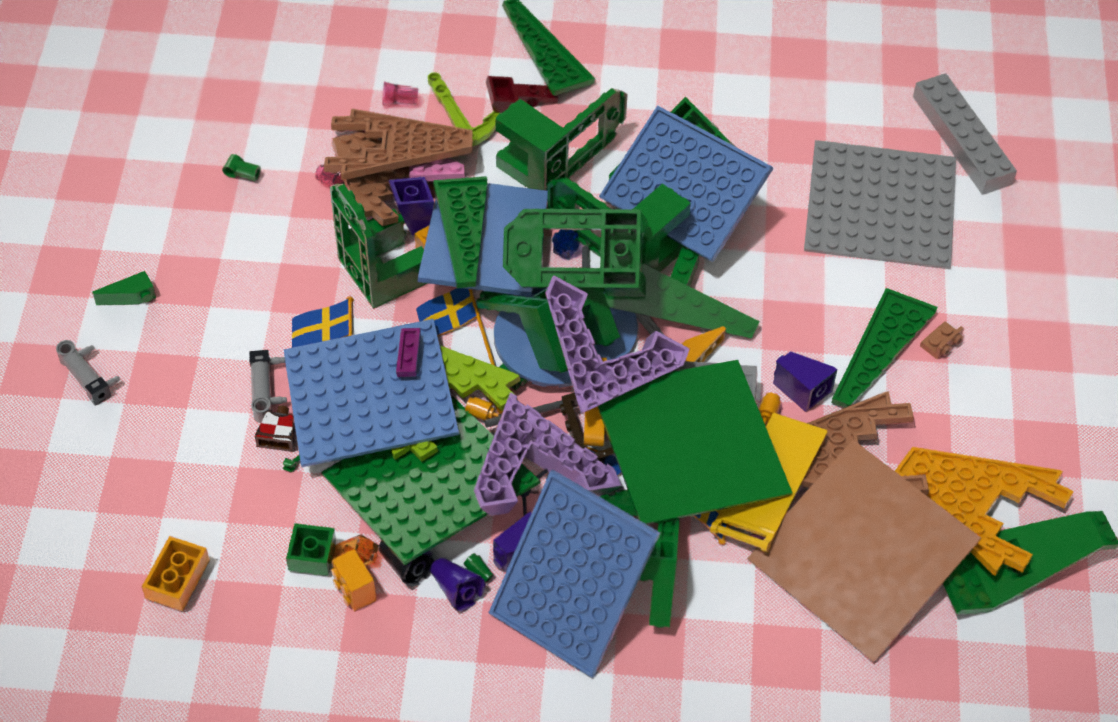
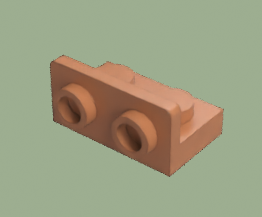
[920,321,964,359]

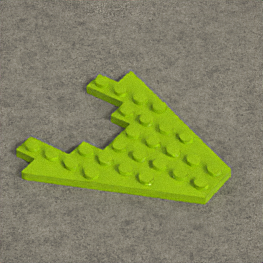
[391,345,520,461]

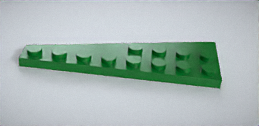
[502,0,596,96]
[433,176,488,288]
[605,263,760,339]
[831,288,938,408]

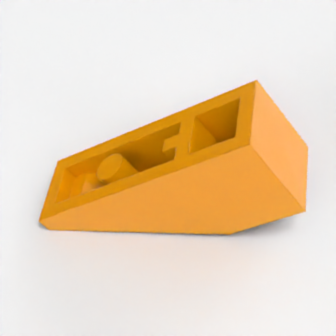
[682,326,726,362]

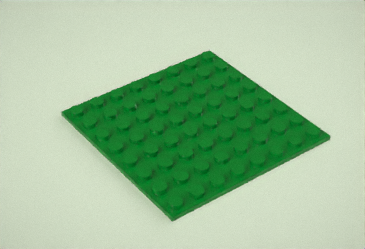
[597,359,793,525]
[321,397,541,565]

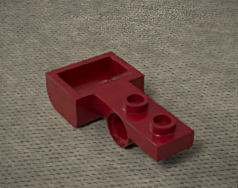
[486,76,559,113]

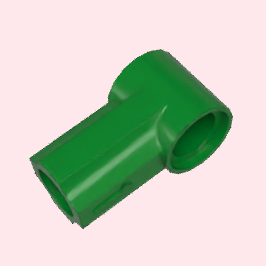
[222,154,261,181]

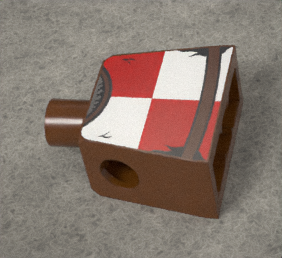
[254,405,295,452]

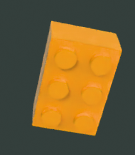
[141,536,210,611]

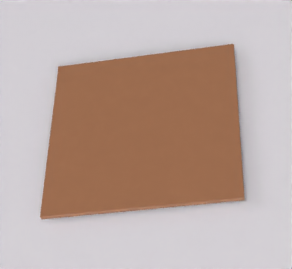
[747,440,981,663]

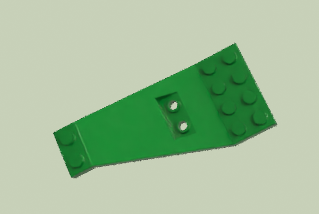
[943,511,1118,614]

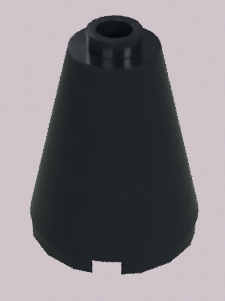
[379,540,434,587]

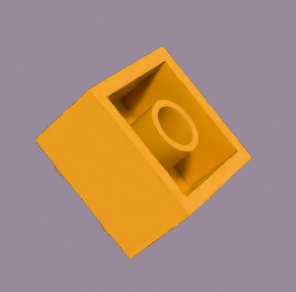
[331,549,376,612]

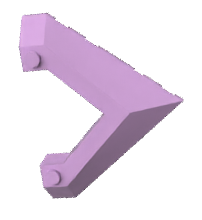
[546,275,689,414]
[474,392,621,516]

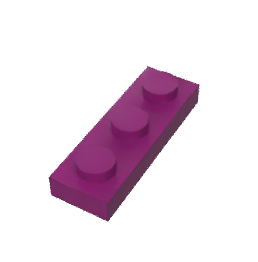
[396,328,421,377]

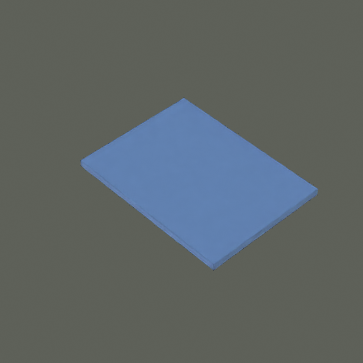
[599,105,774,262]
[418,183,548,297]
[488,470,660,678]

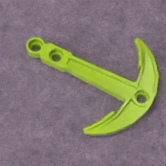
[427,72,500,147]

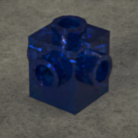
[552,230,580,260]

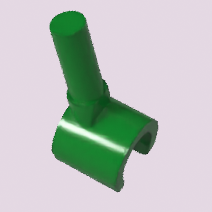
[283,455,300,472]

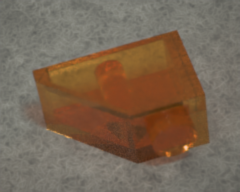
[332,534,379,567]

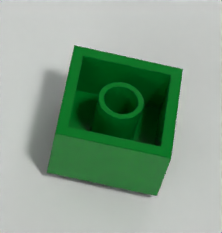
[286,523,336,576]

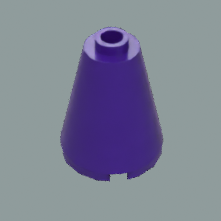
[431,558,485,611]

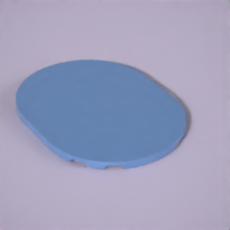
[493,288,638,388]

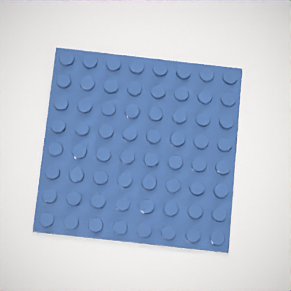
[283,319,459,467]

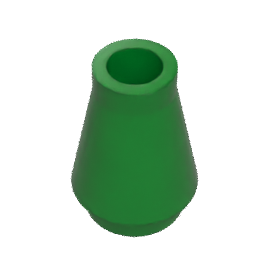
[463,553,494,583]

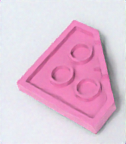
[410,158,465,181]

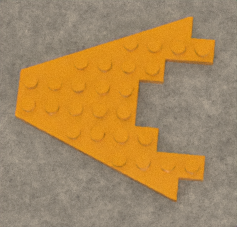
[895,447,1074,576]

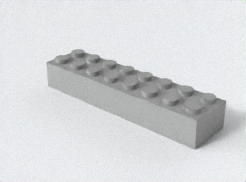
[913,73,1017,195]

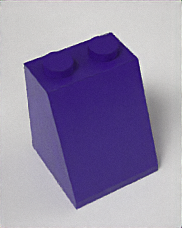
[389,177,434,236]
[773,351,838,412]
[493,512,532,572]

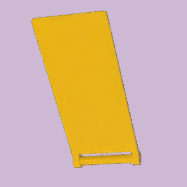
[710,413,828,552]

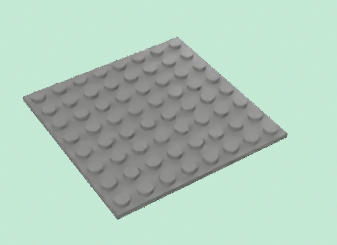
[804,140,956,269]

